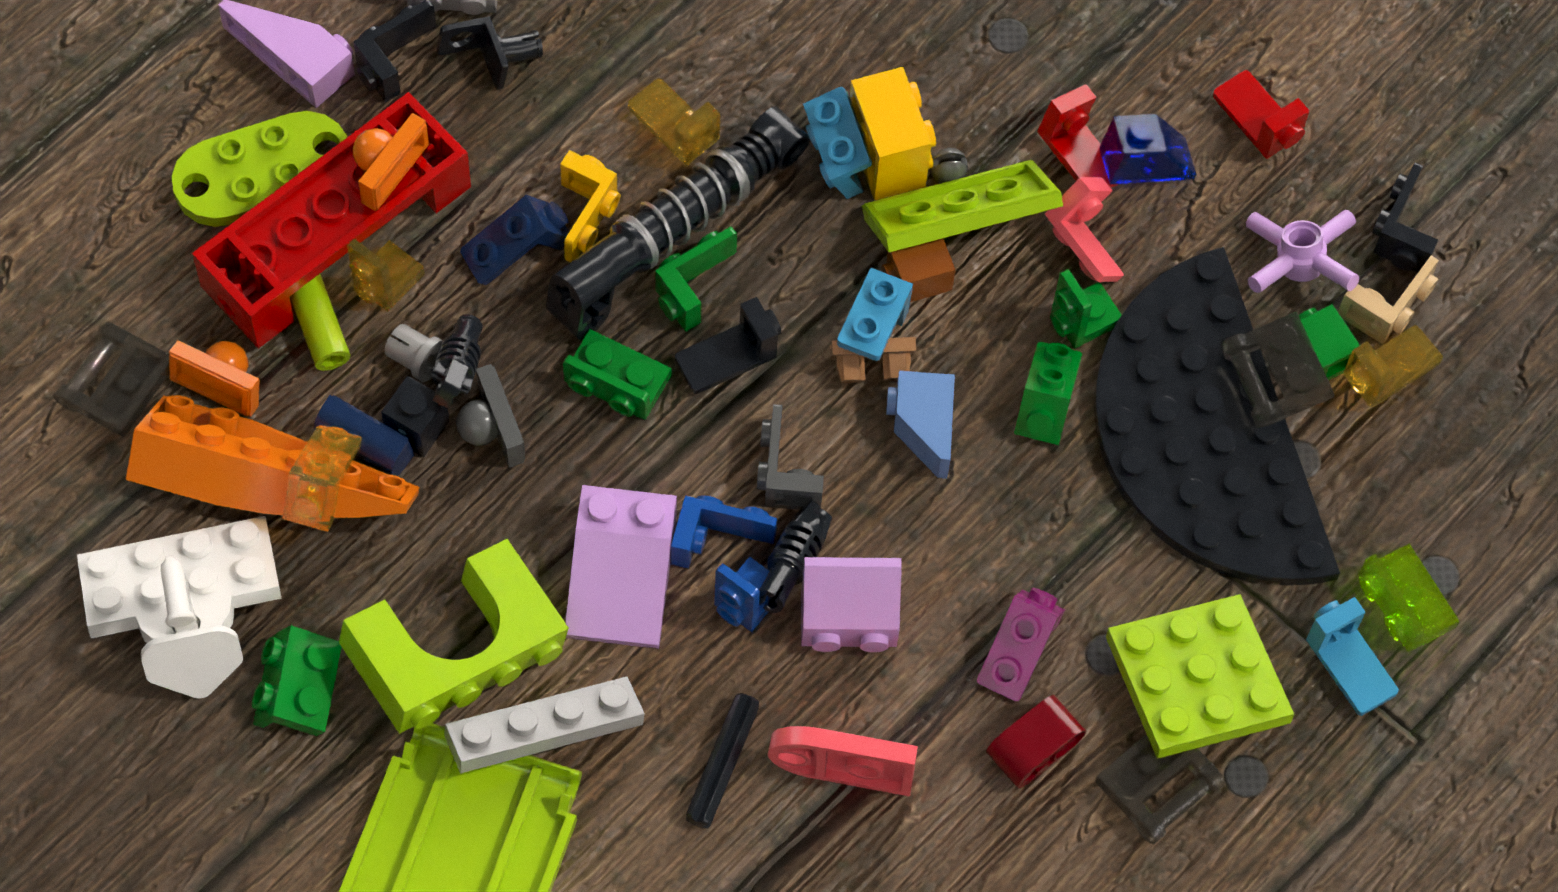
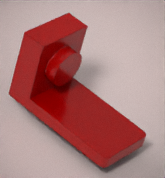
[1037,84,1125,188]

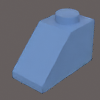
[886,371,955,479]

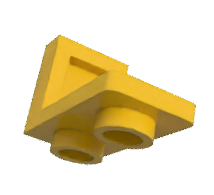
[560,150,621,262]

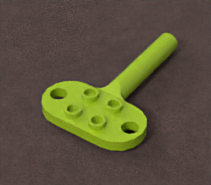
[172,111,351,371]

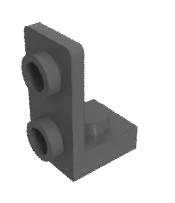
[757,404,824,510]

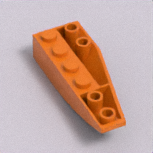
[126,395,420,518]

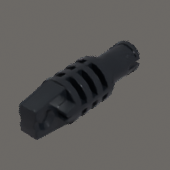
[431,314,483,409]
[759,500,832,613]

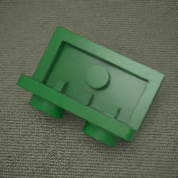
[252,625,342,736]

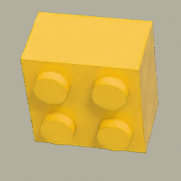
[849,67,936,201]

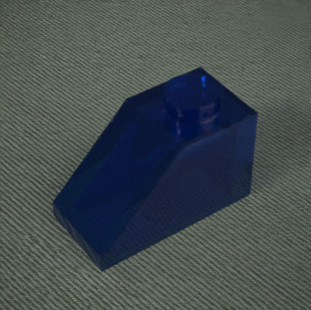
[1099,114,1197,185]

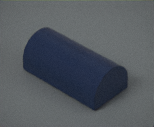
[314,395,414,476]

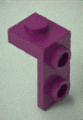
[977,588,1065,701]

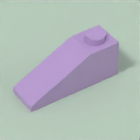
[218,0,355,108]

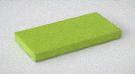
[862,160,1063,252]

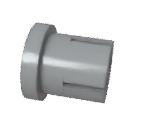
[385,324,443,382]

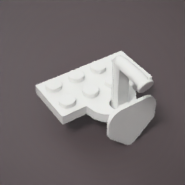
[77,516,282,699]

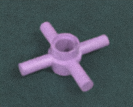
[1246,210,1359,293]

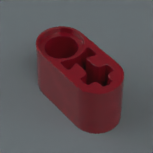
[986,695,1087,789]

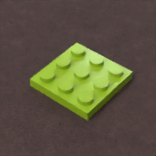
[1106,594,1294,759]

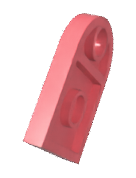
[768,726,918,797]

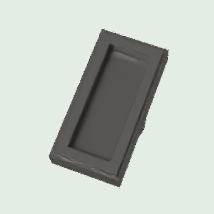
[456,364,526,468]

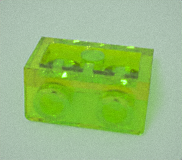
[1359,543,1460,652]

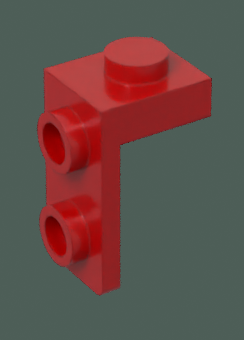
[1213,70,1310,159]

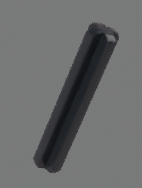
[686,693,759,829]

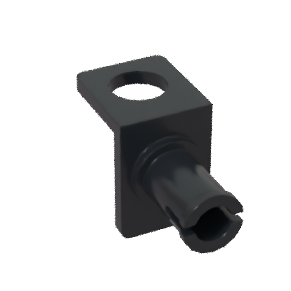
[436,16,543,90]

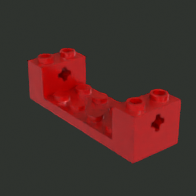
[192,92,471,349]

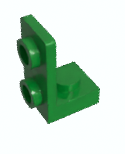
[1050,269,1123,349]

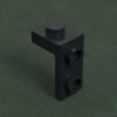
[353,0,436,103]
[1372,162,1438,273]
[675,296,781,394]

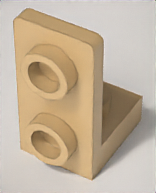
[1338,255,1439,344]

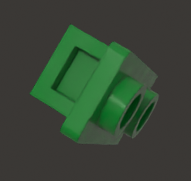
[655,227,737,332]
[1014,342,1082,445]

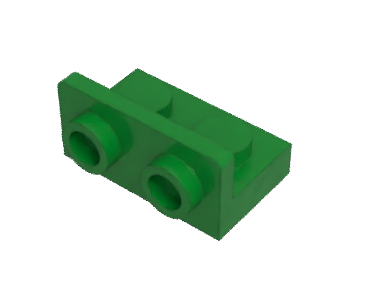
[563,329,672,420]

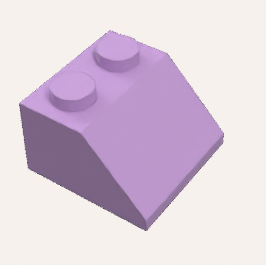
[801,557,901,652]

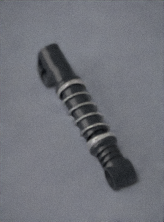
[546,106,810,340]

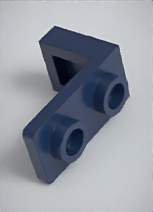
[460,195,569,285]

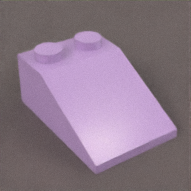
[565,485,677,649]

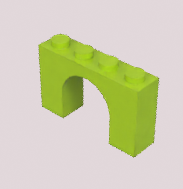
[339,539,569,734]

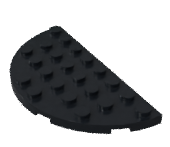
[1094,247,1340,586]

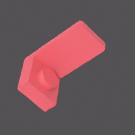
[1045,177,1124,282]

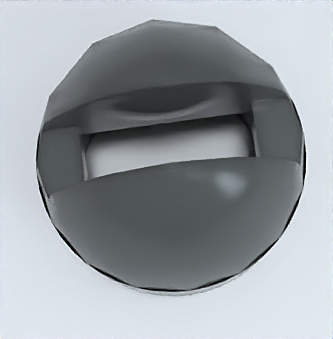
[931,147,968,184]

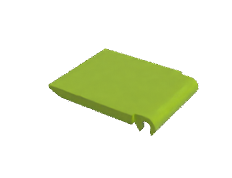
[339,723,582,892]

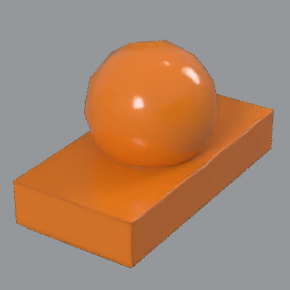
[353,113,429,211]
[169,340,259,417]

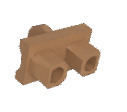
[829,328,916,384]

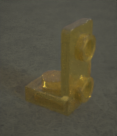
[628,78,720,166]
[347,239,425,312]

